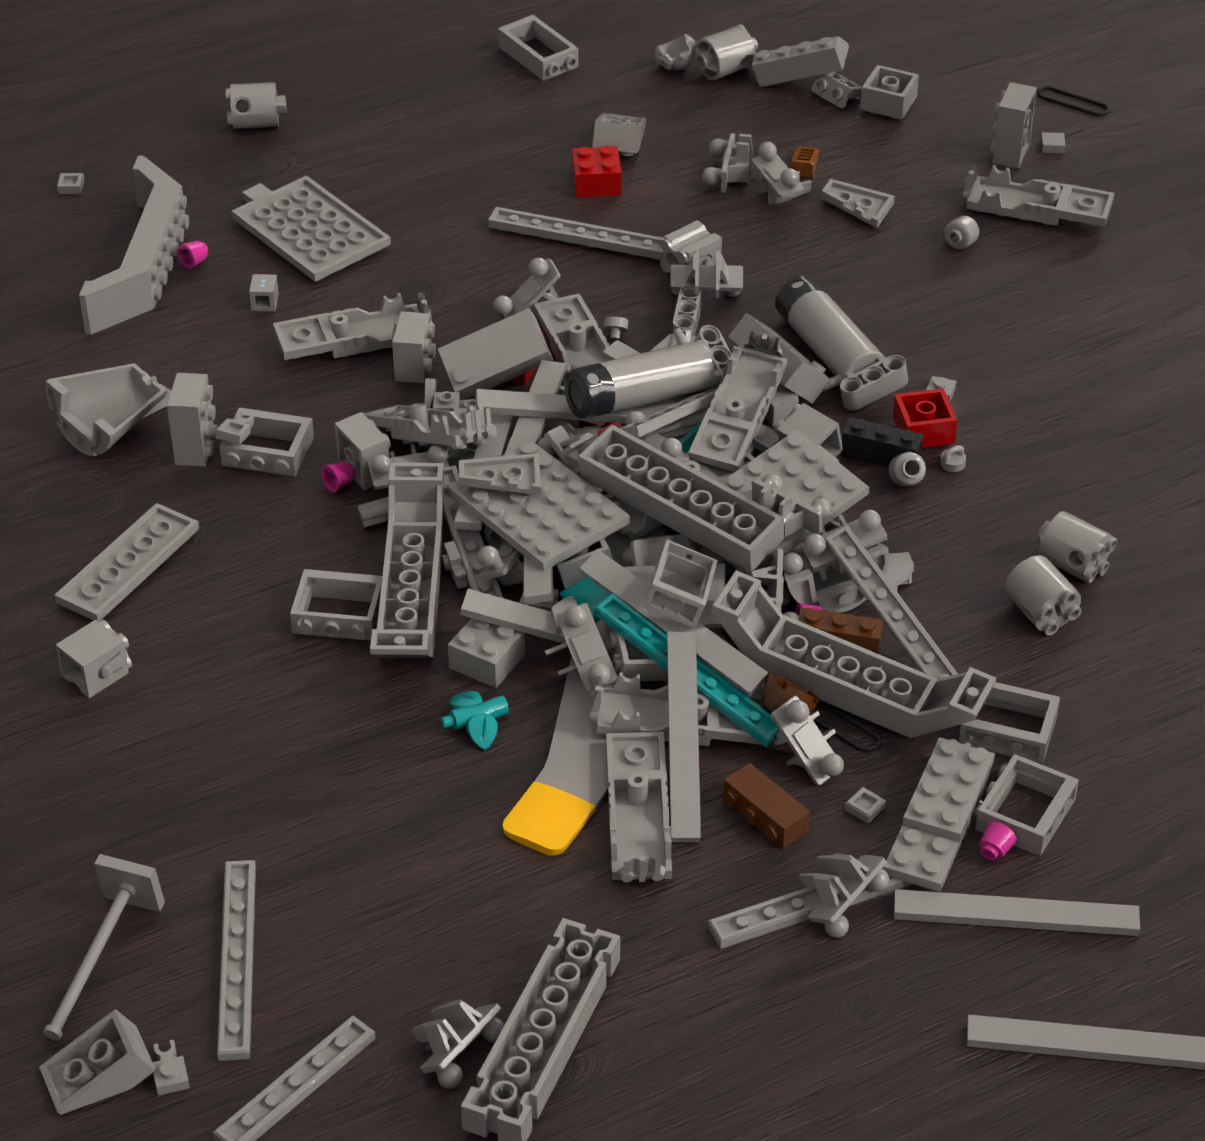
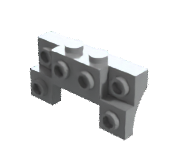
[431,391,478,472]

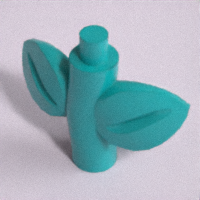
[440,691,509,751]

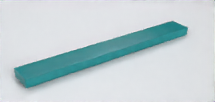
[593,593,780,747]

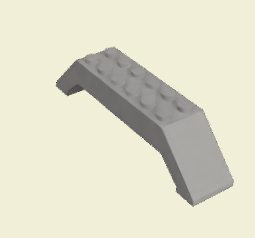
[79,156,189,335]
[370,462,444,658]
[712,570,996,738]

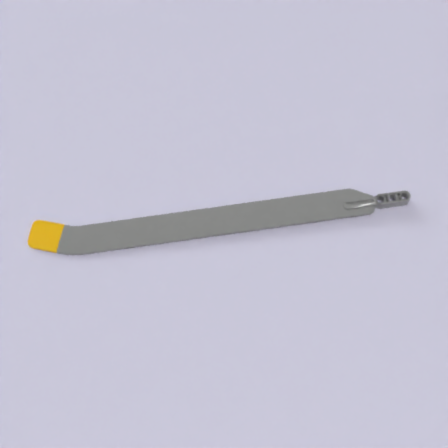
[502,285,701,856]

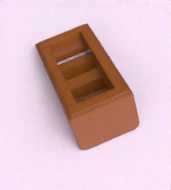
[791,146,820,178]

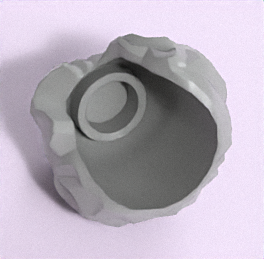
[654,34,696,71]

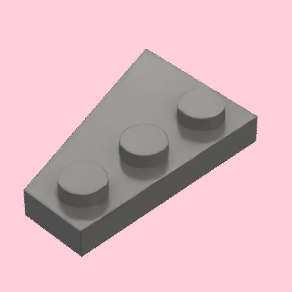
[821,179,895,228]
[459,453,542,495]

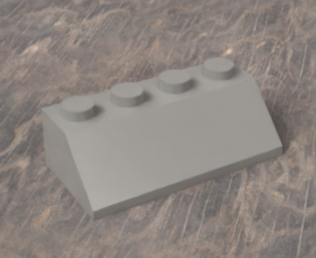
[752,36,849,87]

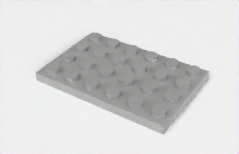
[231,176,391,282]
[720,430,869,575]
[447,440,630,571]

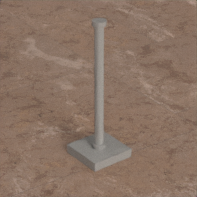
[43,854,165,1041]

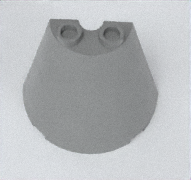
[46,363,167,456]
[783,520,889,613]

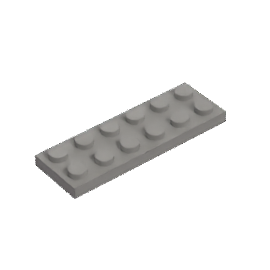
[54,503,199,622]

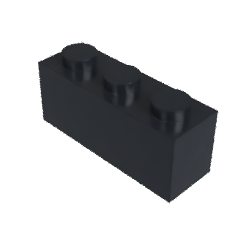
[840,417,924,469]

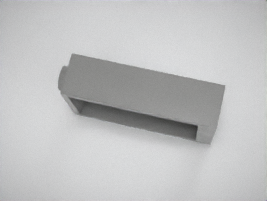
[498,15,578,81]
[643,539,718,628]

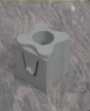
[660,220,722,273]
[774,403,843,457]
[56,619,132,698]

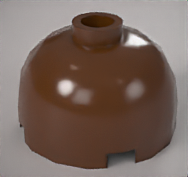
[761,672,820,715]

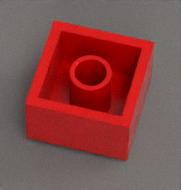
[572,146,621,198]
[892,388,958,448]

